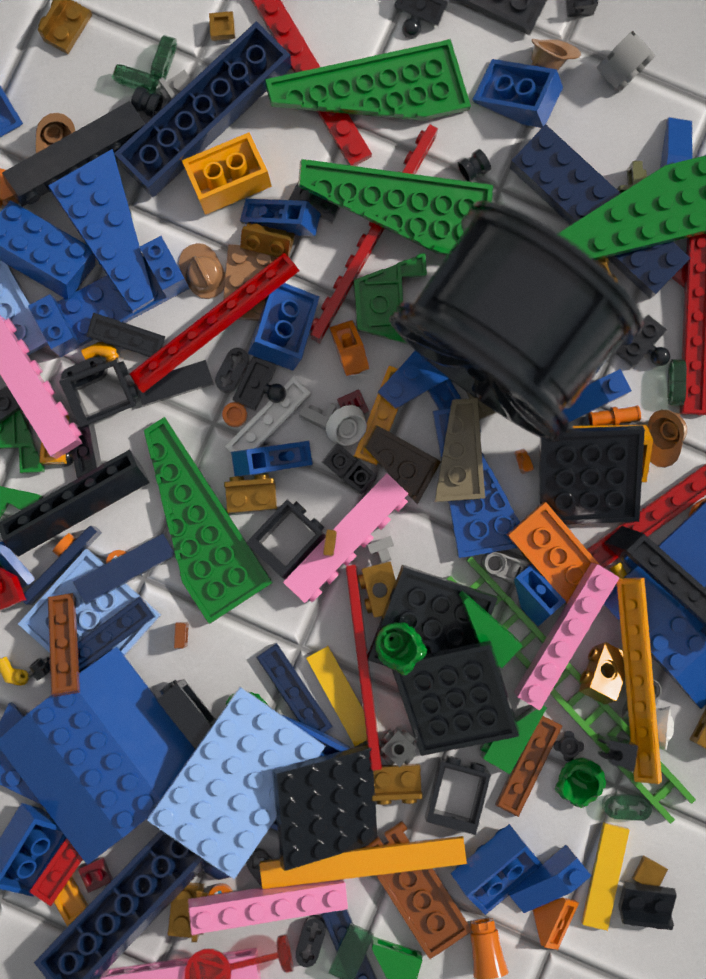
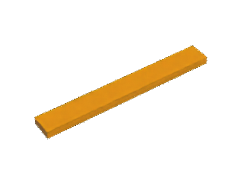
[617,578,662,784]
[259,836,467,889]

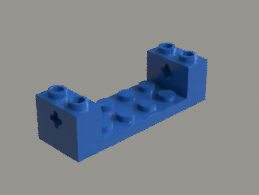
[28,236,190,357]

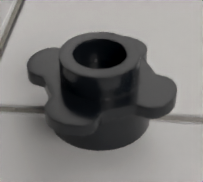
[28,657,51,681]
[554,731,584,762]

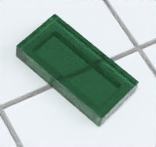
[329,922,374,979]

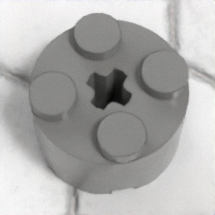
[597,31,656,92]

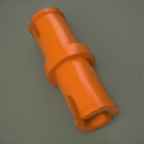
[588,405,641,426]

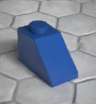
[514,564,566,627]

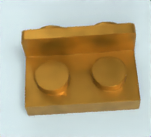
[38,0,92,54]
[240,222,295,257]
[224,474,277,513]
[372,764,422,805]
[168,882,208,943]

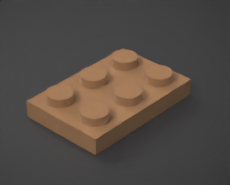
[223,244,277,321]

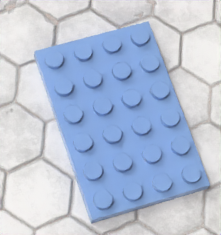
[147,687,325,879]

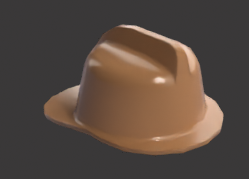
[531,39,581,71]
[36,113,75,153]
[179,243,226,299]
[648,409,687,468]

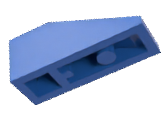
[660,117,692,168]
[240,199,321,236]
[562,369,632,423]
[231,441,313,477]
[508,845,591,913]

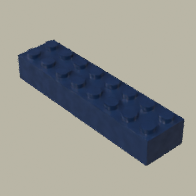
[114,21,292,198]
[510,124,690,299]
[34,830,209,979]

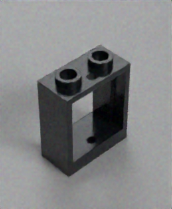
[59,357,139,428]
[246,499,326,580]
[157,679,217,749]
[424,755,491,835]

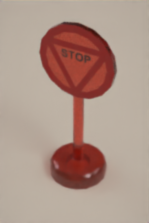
[185,934,294,979]

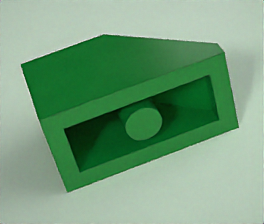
[371,936,423,979]

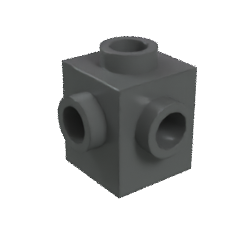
[380,727,417,767]

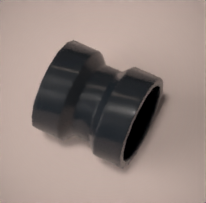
[131,86,163,118]
[457,149,491,182]

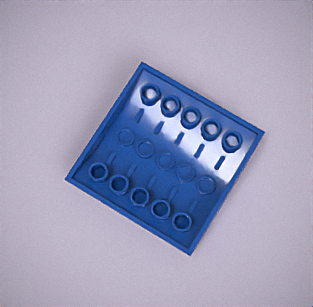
[604,501,706,709]
[0,646,196,865]

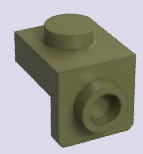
[617,161,647,193]

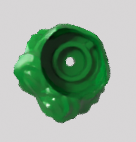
[375,622,427,675]
[555,757,606,808]

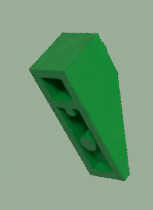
[459,591,523,668]
[480,705,547,774]

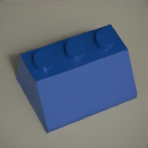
[0,803,67,897]
[450,824,542,915]

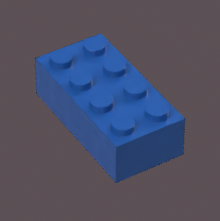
[0,200,96,300]

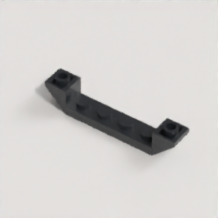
[604,526,706,636]

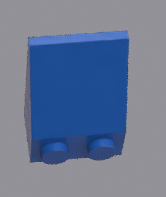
[472,59,563,128]
[247,283,320,371]

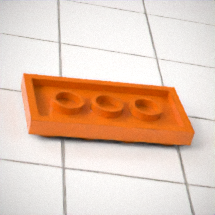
[506,502,600,604]

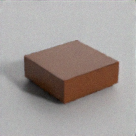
[174,622,189,649]

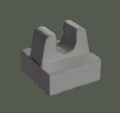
[367,536,394,563]

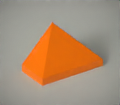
[533,897,579,950]

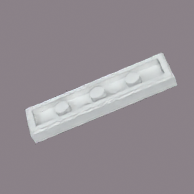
[225,376,311,452]

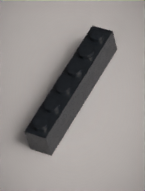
[2,101,146,207]
[0,449,150,557]

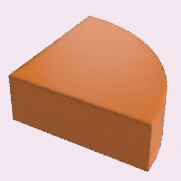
[514,449,534,474]

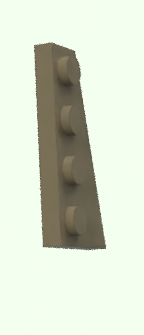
[434,398,485,502]

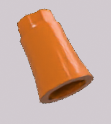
[470,918,509,979]

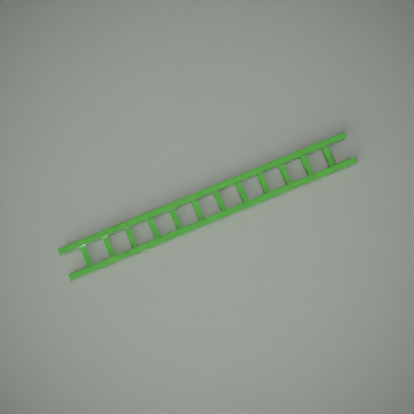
[446,556,696,824]

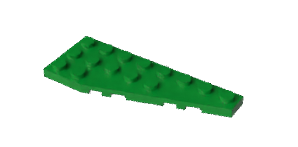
[265,39,471,121]
[558,156,706,260]
[298,159,493,255]
[144,417,273,624]

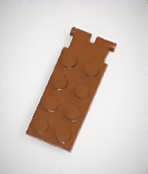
[360,821,472,960]

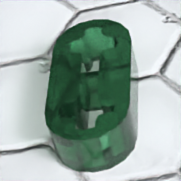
[150,35,177,81]
[112,64,159,94]
[667,359,687,406]
[601,793,652,821]

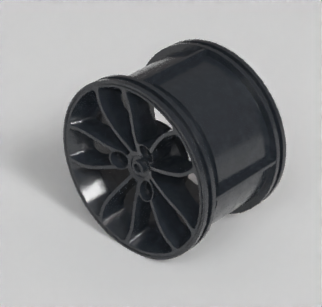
[389,201,644,442]

